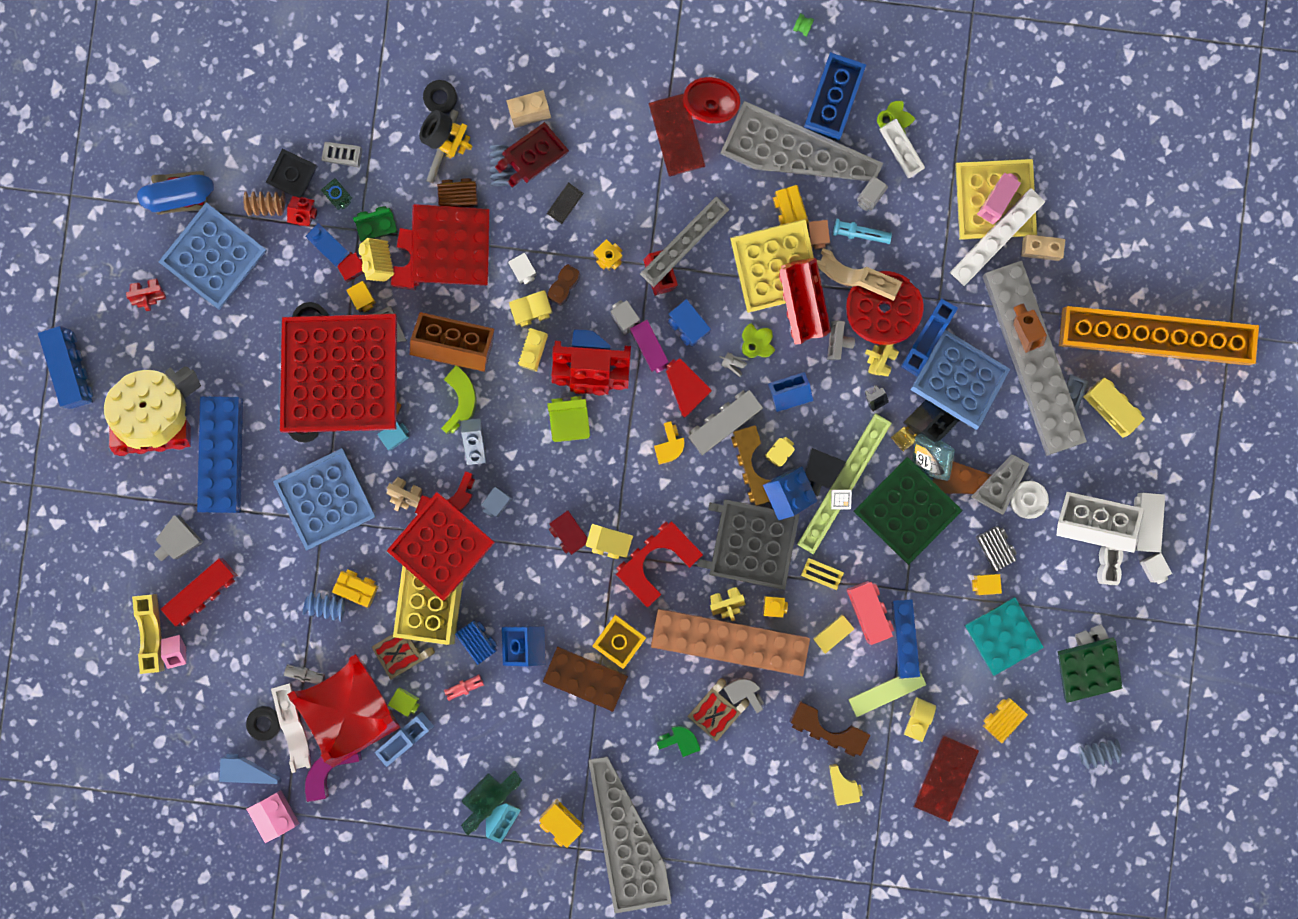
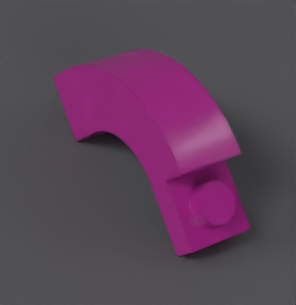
[305,752,362,802]

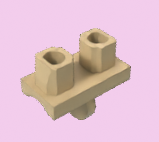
[386,477,422,511]

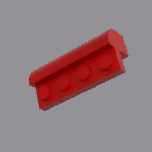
[779,258,831,344]

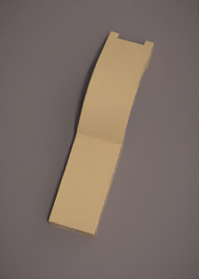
[817,248,902,300]

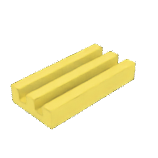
[801,558,844,590]

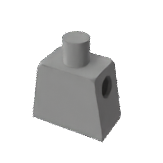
[154,515,203,561]

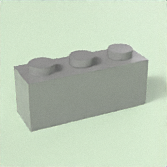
[611,300,640,336]

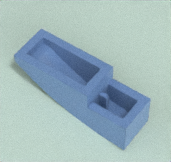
[374,712,434,767]

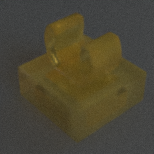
[890,426,917,452]

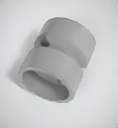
[1075,624,1109,646]

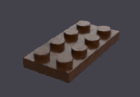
[543,646,628,712]

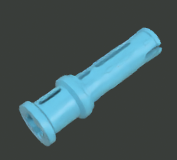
[833,218,892,244]

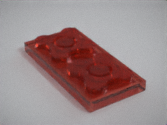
[649,93,705,177]
[913,735,979,822]

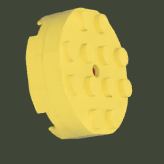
[104,370,186,449]

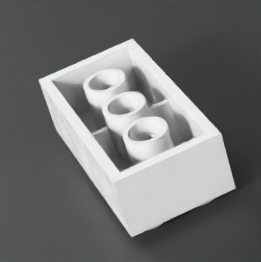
[1057,492,1144,553]

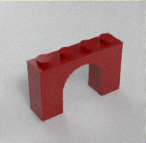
[616,521,703,608]

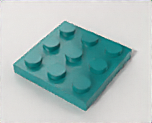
[964,597,1044,676]

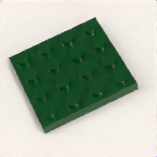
[853,457,963,565]

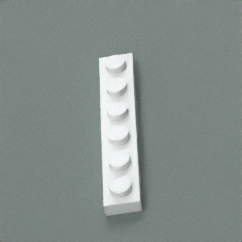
[950,188,1045,286]

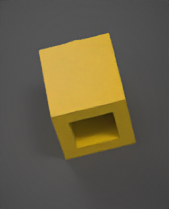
[346,281,376,313]
[972,574,1002,595]

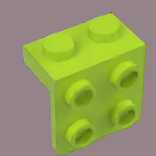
[547,396,590,442]

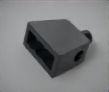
[805,448,846,496]

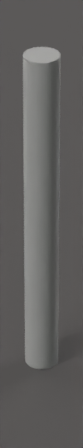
[426,109,459,184]

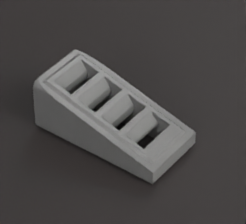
[321,142,363,167]

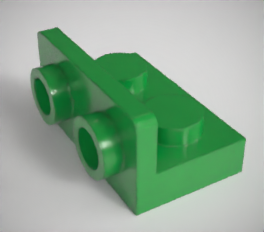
[353,206,398,243]

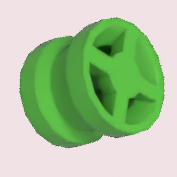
[793,13,814,37]

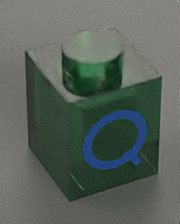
[321,178,352,210]

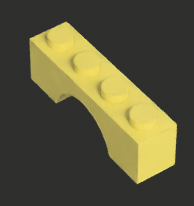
[132,594,165,674]

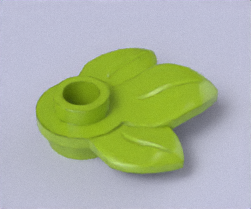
[877,101,915,134]
[742,323,775,358]

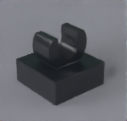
[865,385,889,412]

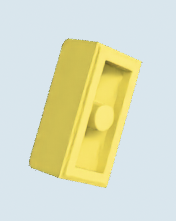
[813,615,854,654]

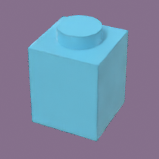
[377,421,409,451]

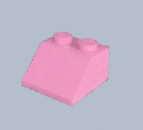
[247,790,300,843]

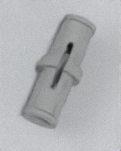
[284,664,325,684]

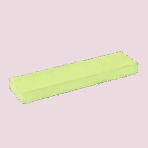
[848,672,926,717]

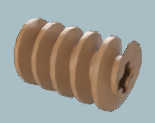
[243,191,286,216]

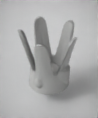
[719,352,749,377]

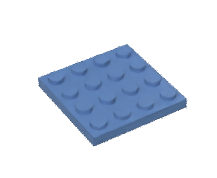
[159,202,267,310]
[910,330,1010,430]
[273,448,376,551]

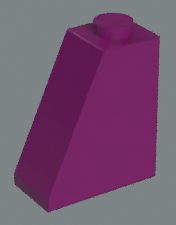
[630,320,669,373]

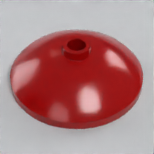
[683,77,740,124]

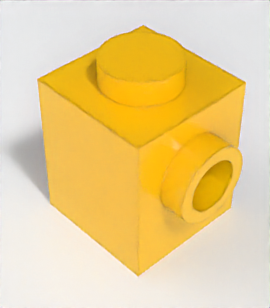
[763,596,788,617]

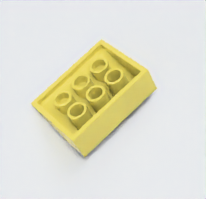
[393,566,463,645]

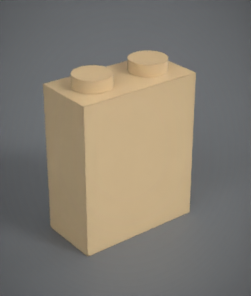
[506,90,551,128]

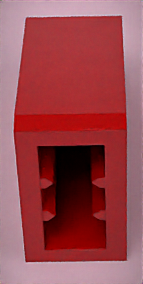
[666,358,712,418]

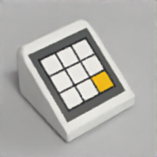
[831,490,852,509]

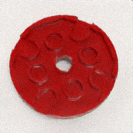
[846,271,924,345]

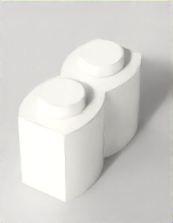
[1097,546,1123,585]

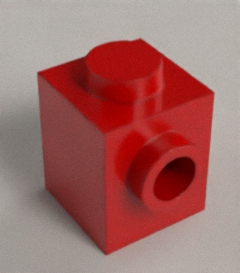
[337,252,364,283]

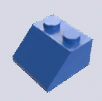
[502,626,546,666]

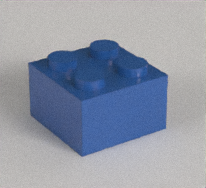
[668,299,711,347]
[763,466,818,520]

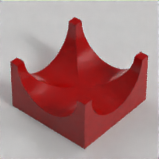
[287,654,400,767]

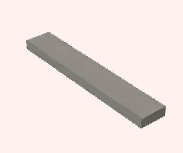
[640,197,730,288]

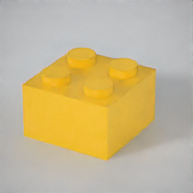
[592,614,646,669]
[539,799,584,848]

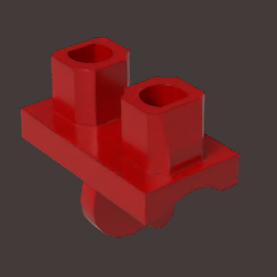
[126,279,166,311]

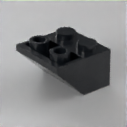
[903,399,960,449]

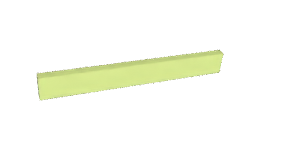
[797,413,892,554]

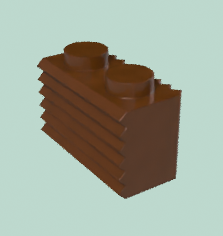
[437,178,478,207]

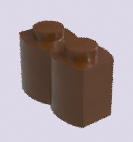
[548,264,580,306]

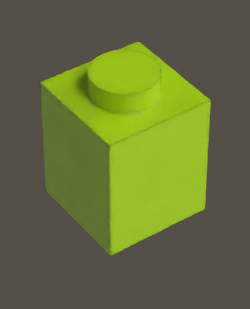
[388,687,420,717]

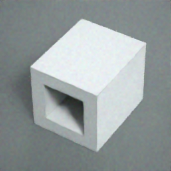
[508,253,537,285]
[1140,553,1172,584]

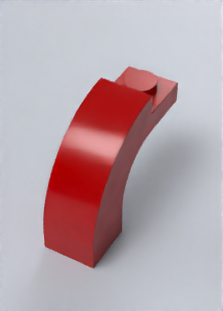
[415,471,475,514]

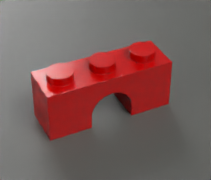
[391,228,420,291]

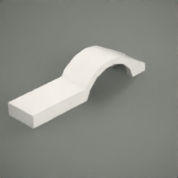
[271,683,311,773]

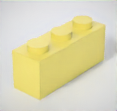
[1083,378,1145,438]

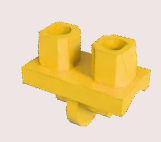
[439,123,473,159]

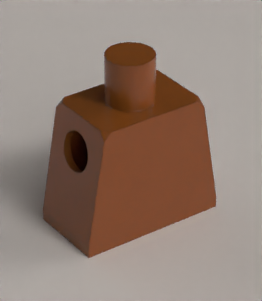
[1013,304,1047,353]

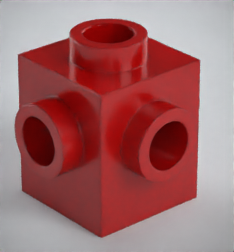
[287,196,317,227]

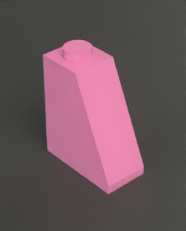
[977,173,1021,224]

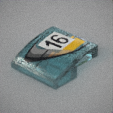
[912,434,955,481]

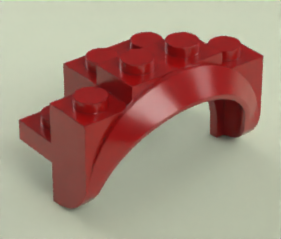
[551,341,631,396]

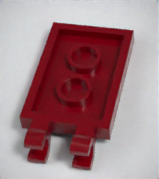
[495,122,569,188]

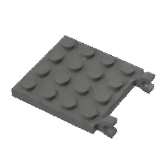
[697,499,800,590]

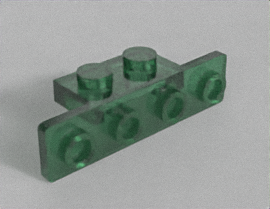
[461,771,522,835]

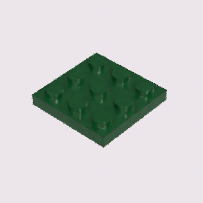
[1057,637,1123,703]

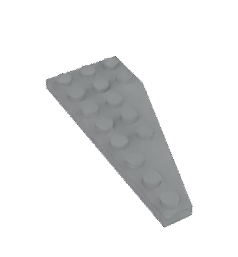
[720,101,883,181]
[588,756,672,913]

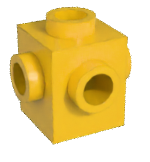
[593,239,623,271]

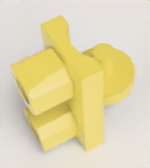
[865,344,899,376]
[710,587,746,622]

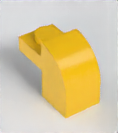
[654,421,684,465]

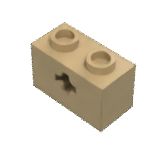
[1021,234,1065,261]

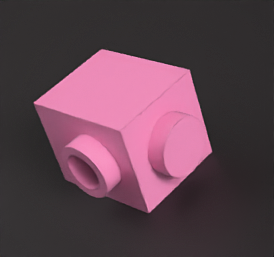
[161,635,186,669]

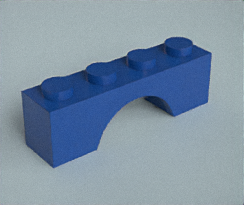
[901,298,958,376]
[891,599,920,679]

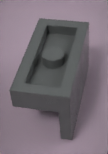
[165,366,201,399]

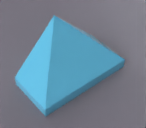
[486,803,521,843]

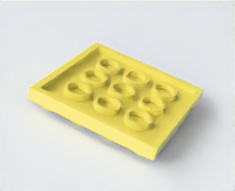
[955,159,1037,240]
[730,219,814,313]

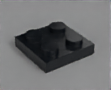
[265,148,318,198]

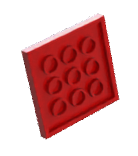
[411,204,490,286]
[387,492,495,602]

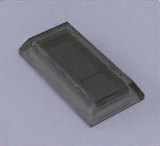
[546,182,584,224]

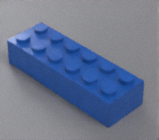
[197,396,243,513]

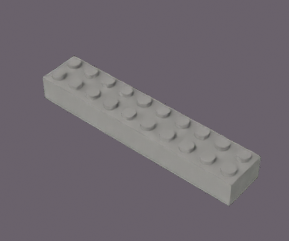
[982,261,1087,456]

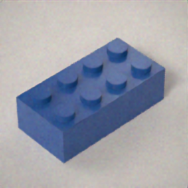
[804,52,866,141]
[38,326,93,409]

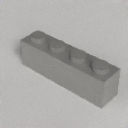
[688,390,763,455]

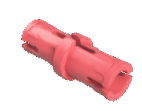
[444,674,484,701]

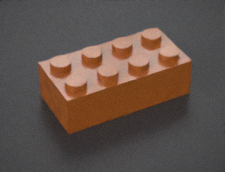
[409,312,495,372]

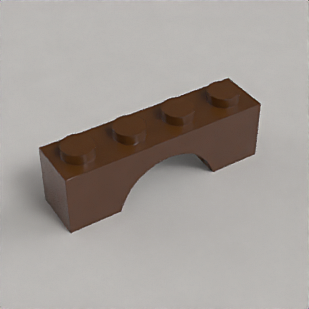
[789,701,870,757]

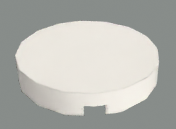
[1010,481,1049,519]

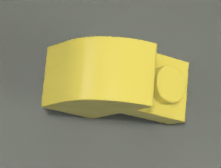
[904,697,936,742]

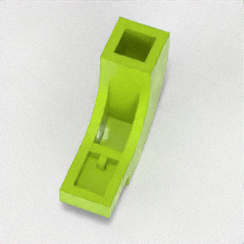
[441,366,476,435]

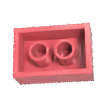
[846,581,894,645]

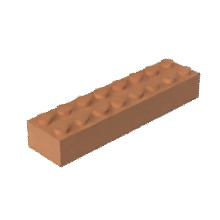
[651,608,810,676]

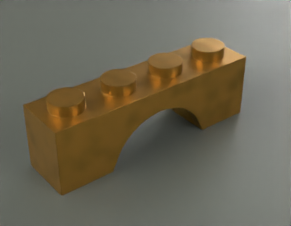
[731,425,771,506]

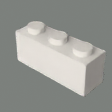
[1134,493,1165,552]

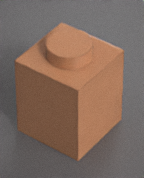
[807,220,830,250]

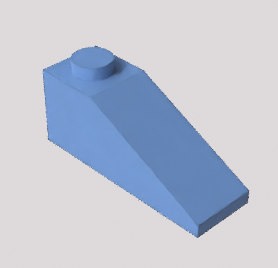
[219,753,281,784]

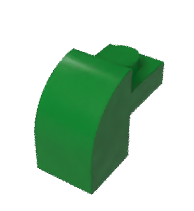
[656,725,701,757]

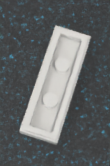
[879,119,925,178]

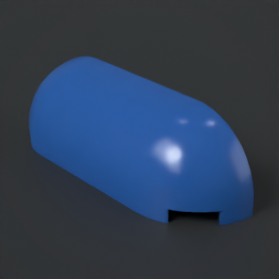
[137,175,214,212]

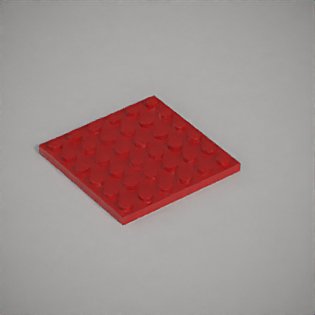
[280,314,397,433]

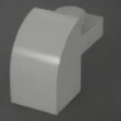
[723,678,764,713]

